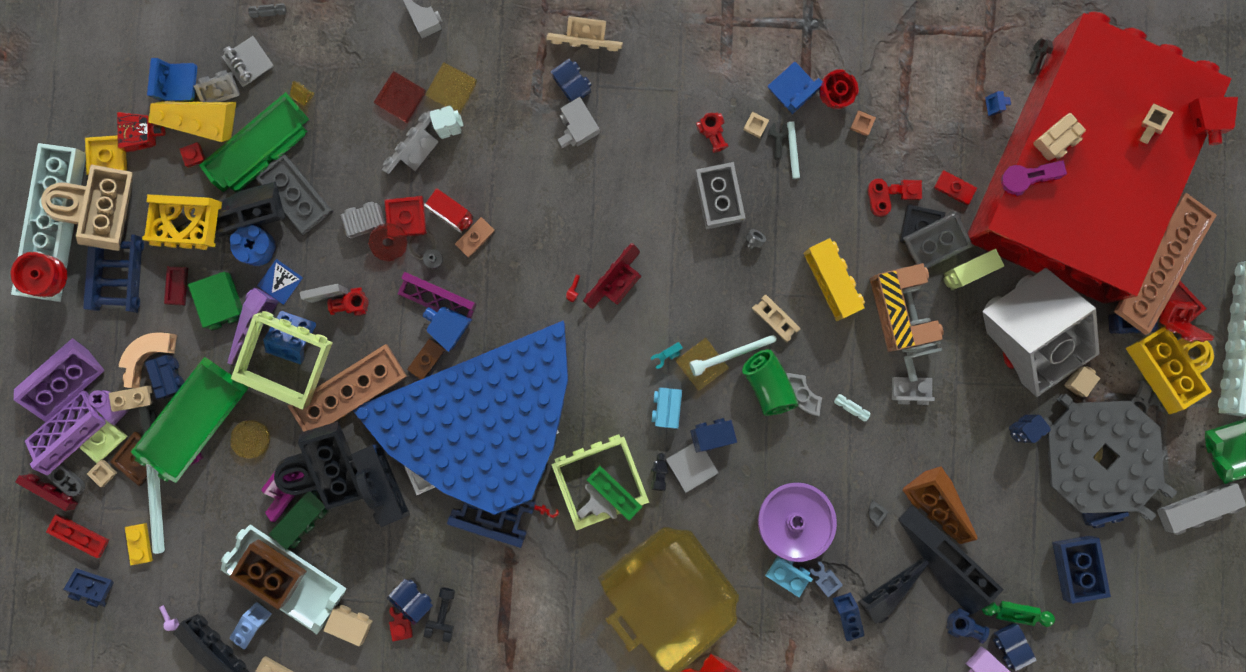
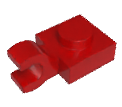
[888,180,922,200]

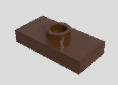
[407,338,445,380]

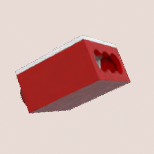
[424,188,473,233]

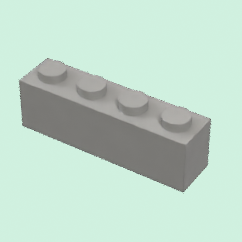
[1157,483,1246,535]

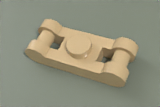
[752,295,800,343]

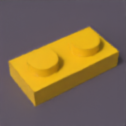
[125,523,153,566]

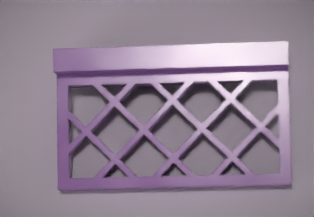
[25,390,106,475]

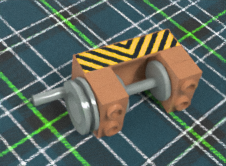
[870,263,944,382]

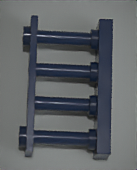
[83,235,144,313]

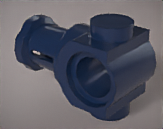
[946,608,990,644]

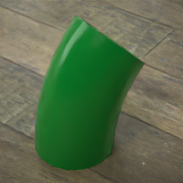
[742,349,799,416]

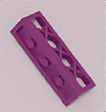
[398,272,477,318]

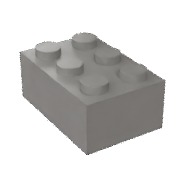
[695,162,745,229]

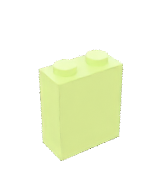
[943,249,1004,290]

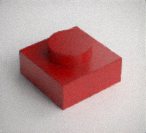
[180,142,205,168]

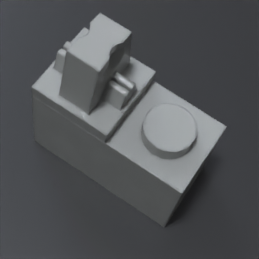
[558,97,600,148]

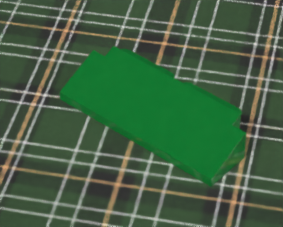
[199,92,309,192]

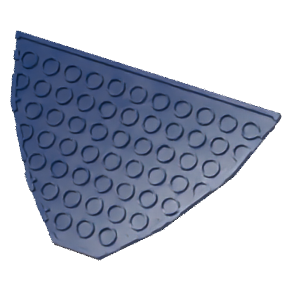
[353,321,568,515]

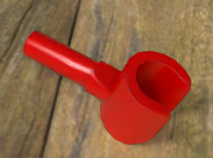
[566,275,580,302]

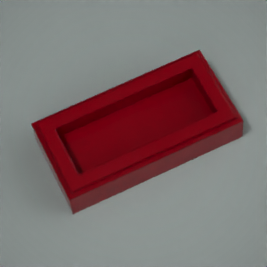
[164,266,188,306]

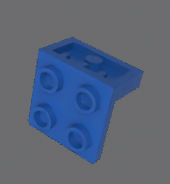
[768,62,822,114]
[263,311,316,364]

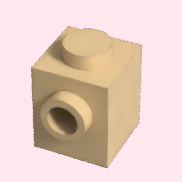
[1064,366,1100,397]

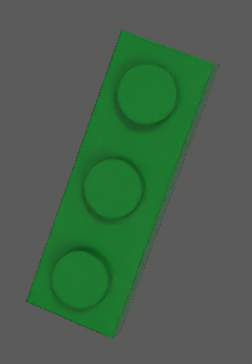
[587,466,643,521]

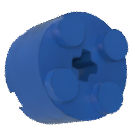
[230,225,276,266]

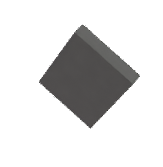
[903,211,973,269]

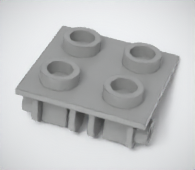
[222,36,274,87]

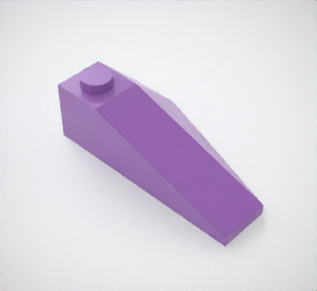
[227,288,279,365]

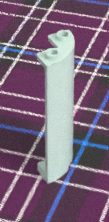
[221,525,347,634]

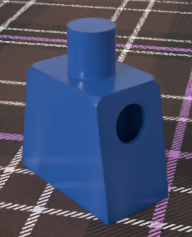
[423,307,472,352]

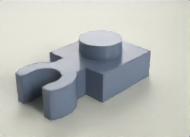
[809,561,843,597]

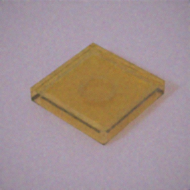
[425,62,477,114]
[676,338,729,391]

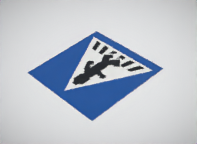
[257,259,303,305]

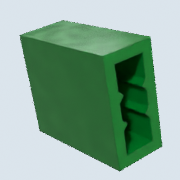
[188,271,242,331]

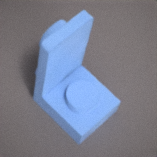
[230,602,272,649]

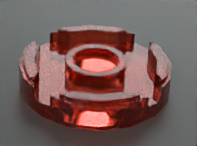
[368,223,408,261]

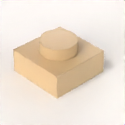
[743,112,769,138]
[87,460,117,487]

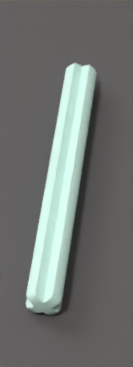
[146,464,165,554]

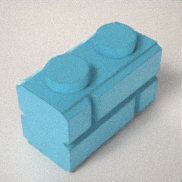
[652,388,682,428]

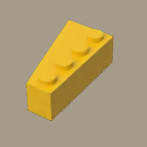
[148,101,236,142]

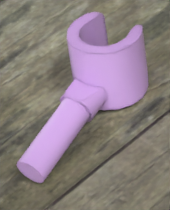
[159,605,179,631]

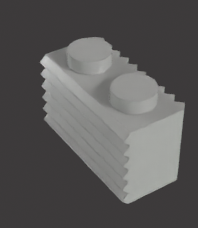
[340,202,387,239]

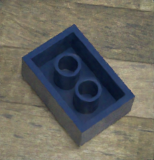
[1052,536,1111,604]

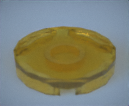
[230,420,270,458]

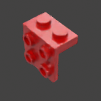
[1159,301,1214,342]

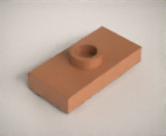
[455,217,495,258]

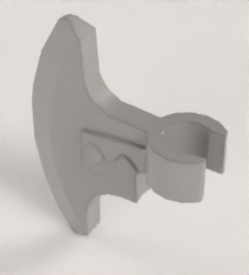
[577,484,617,519]

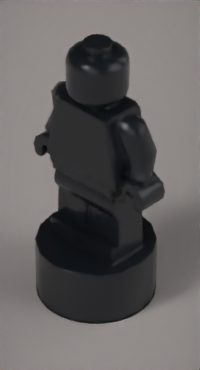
[650,453,669,491]

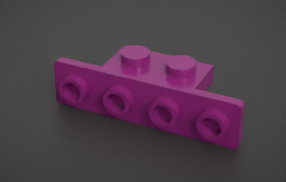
[261,458,304,523]

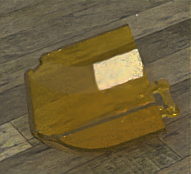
[598,527,739,672]

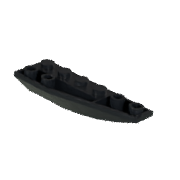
[898,505,1004,615]
[173,614,249,672]

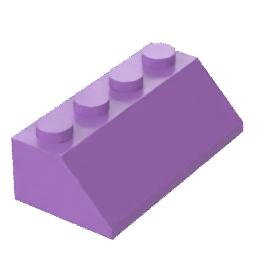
[14,338,104,422]

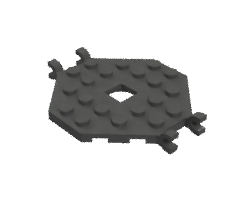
[1042,394,1177,521]

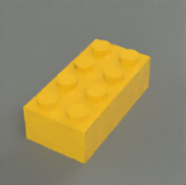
[803,238,865,321]

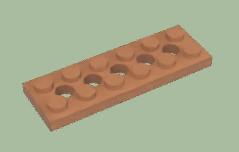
[288,344,407,432]

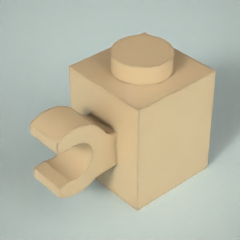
[1140,104,1173,144]

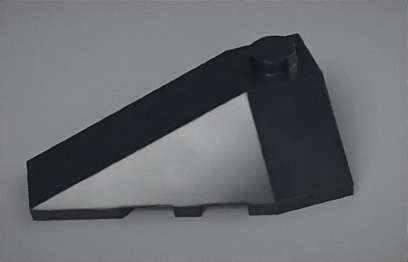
[859,558,929,624]

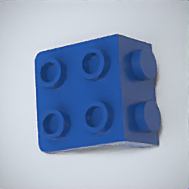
[147,58,197,102]

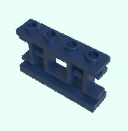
[447,497,536,548]

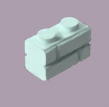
[430,106,464,139]

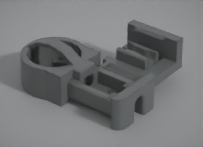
[1129,379,1165,415]

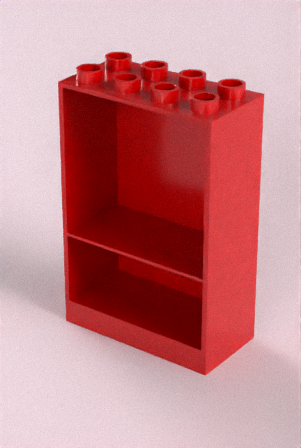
[967,12,1232,304]

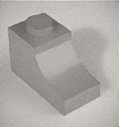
[403,0,443,39]

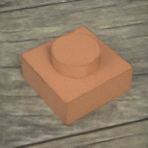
[850,110,876,136]

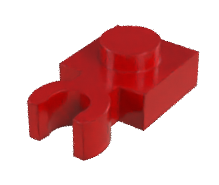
[389,606,413,642]

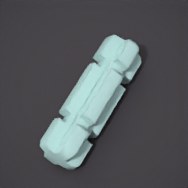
[834,394,870,421]

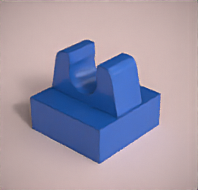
[985,91,1011,116]

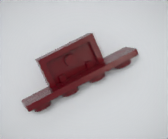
[583,243,641,309]

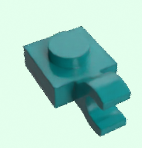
[650,342,683,369]

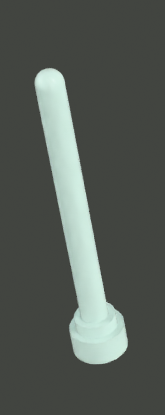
[689,335,777,377]

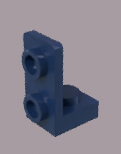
[832,593,865,641]

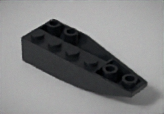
[175,182,286,249]

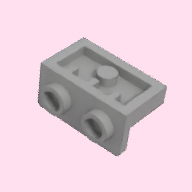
[194,70,240,102]
[892,377,935,405]

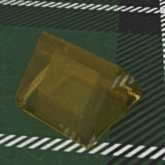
[289,81,315,106]

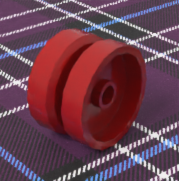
[11,252,67,298]

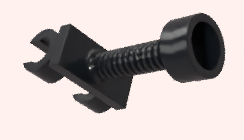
[423,587,455,643]

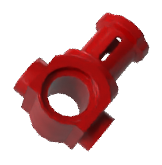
[696,112,729,153]
[327,287,369,316]

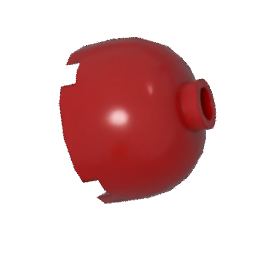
[819,69,859,109]

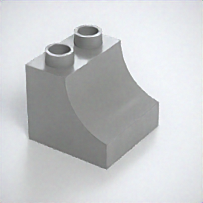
[983,268,1099,397]

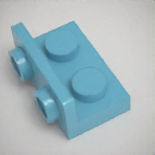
[765,556,813,597]

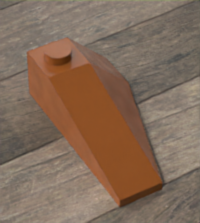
[903,466,978,544]

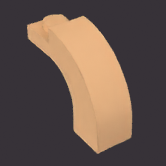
[119,333,177,388]

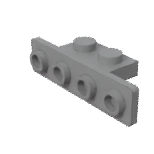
[382,111,438,174]

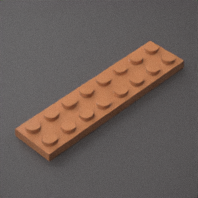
[1114,193,1217,335]

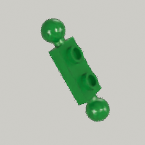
[981,601,1055,627]

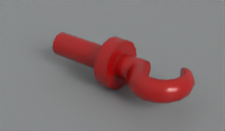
[534,505,559,518]

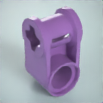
[88,390,129,425]

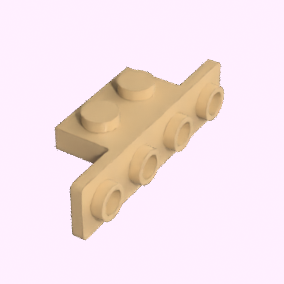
[547,16,623,51]

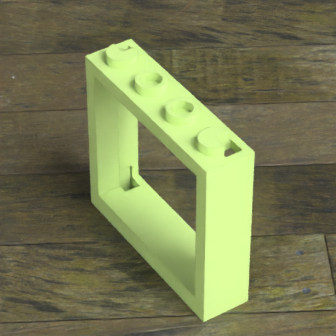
[231,311,333,410]
[551,434,649,530]

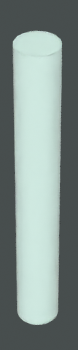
[787,121,800,179]

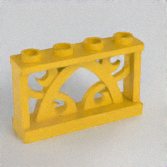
[142,194,222,250]

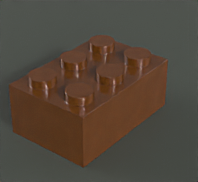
[229,539,307,610]

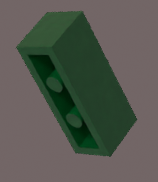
[269,490,329,550]

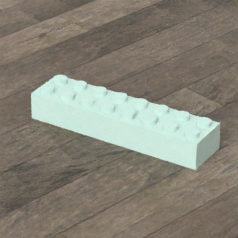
[11,143,86,302]
[1218,261,1246,417]

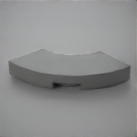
[786,373,822,416]

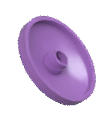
[758,483,837,562]

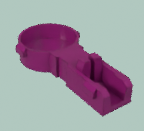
[1001,160,1067,196]

